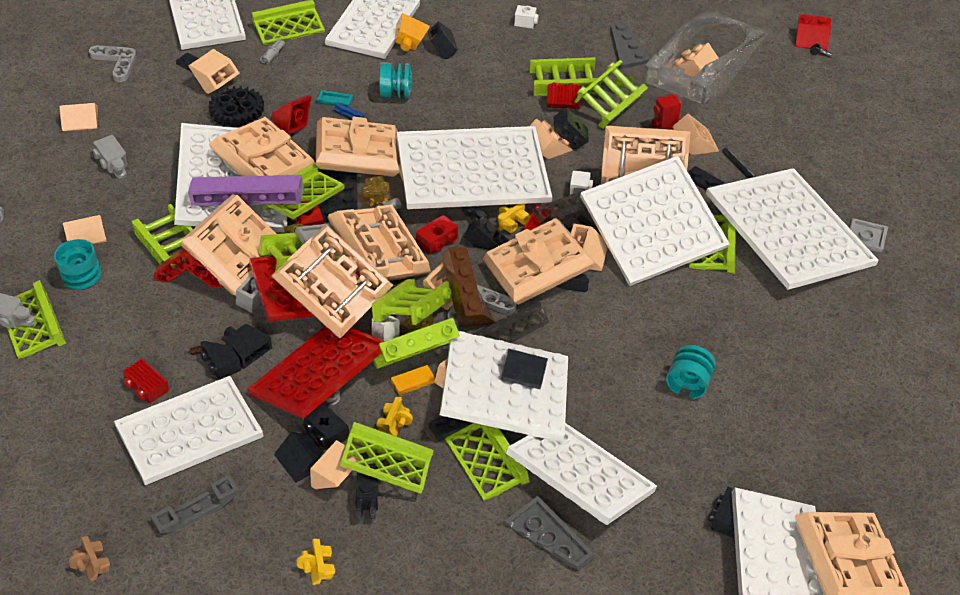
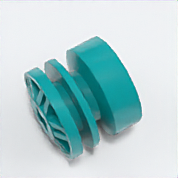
[380,62,413,99]
[54,239,102,290]
[666,345,716,399]

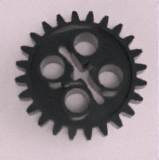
[208,86,264,127]

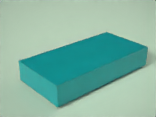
[316,90,354,108]

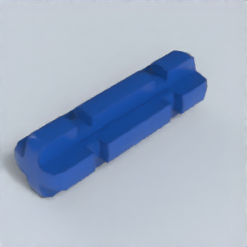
[334,103,365,119]

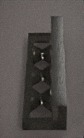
[533,190,588,225]
[472,302,549,343]

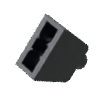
[224,324,272,369]

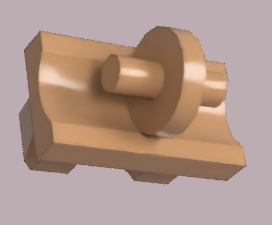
[69,536,110,582]

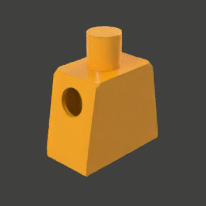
[395,13,430,51]

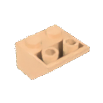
[670,43,719,79]
[189,49,240,94]
[530,119,573,159]
[571,224,608,271]

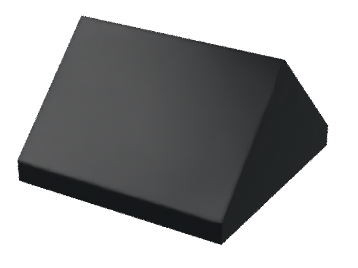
[501,348,548,389]
[274,432,324,483]

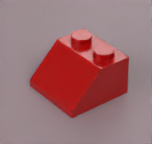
[795,14,831,51]
[270,95,312,135]

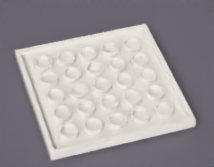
[580,156,730,286]
[439,331,568,442]

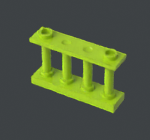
[530,57,600,96]
[574,60,648,129]
[131,204,193,273]
[258,233,343,272]
[372,279,452,325]
[373,318,460,369]

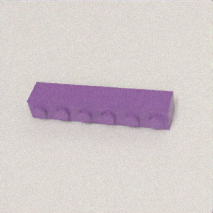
[188,175,304,206]

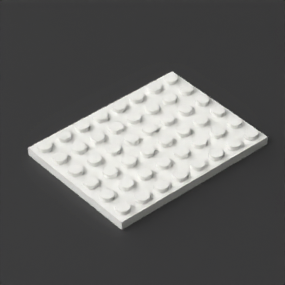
[174,123,287,233]
[397,126,552,209]
[706,168,878,290]

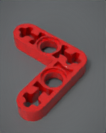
[154,248,222,287]

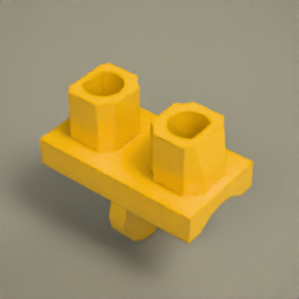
[497,204,530,234]
[376,397,413,437]
[296,539,335,585]

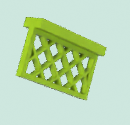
[252,0,325,45]
[262,164,344,219]
[689,215,736,273]
[7,280,66,359]
[340,422,434,494]
[445,423,530,501]

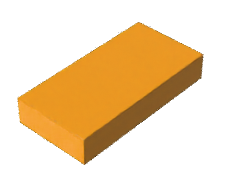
[391,365,435,395]

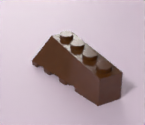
[442,247,496,327]

